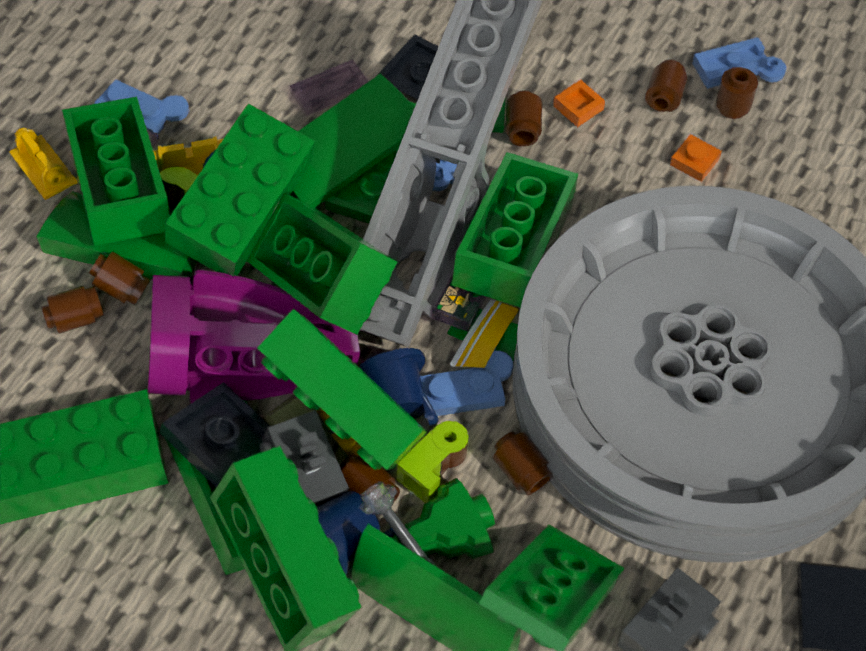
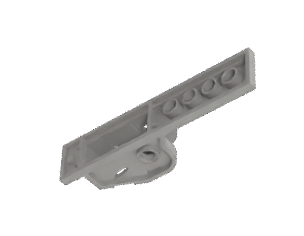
[360,0,543,348]

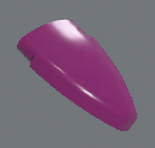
[148,270,360,403]

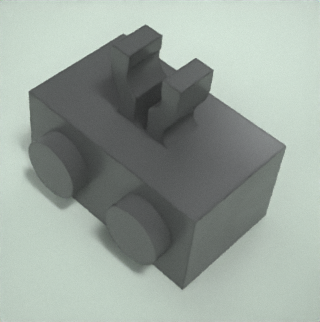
[260,410,349,506]
[618,567,721,651]

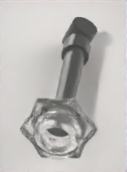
[359,481,437,567]

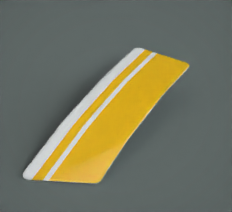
[450,299,519,368]

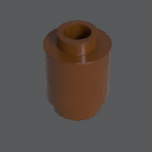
[645,60,687,112]
[716,67,758,119]
[506,91,542,147]
[89,251,151,306]
[41,285,104,334]
[493,431,553,496]
[340,454,400,515]

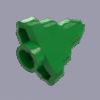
[392,478,495,559]

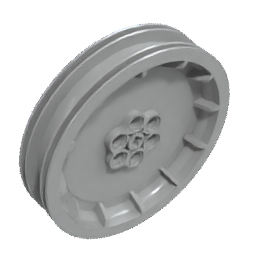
[512,186,866,563]

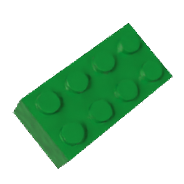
[62,96,170,246]
[165,103,316,276]
[452,152,579,308]
[247,193,398,335]
[257,309,428,470]
[0,389,169,524]
[210,446,362,651]

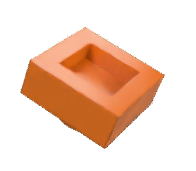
[553,79,605,127]
[670,134,722,182]

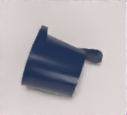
[359,348,439,426]
[316,491,396,575]

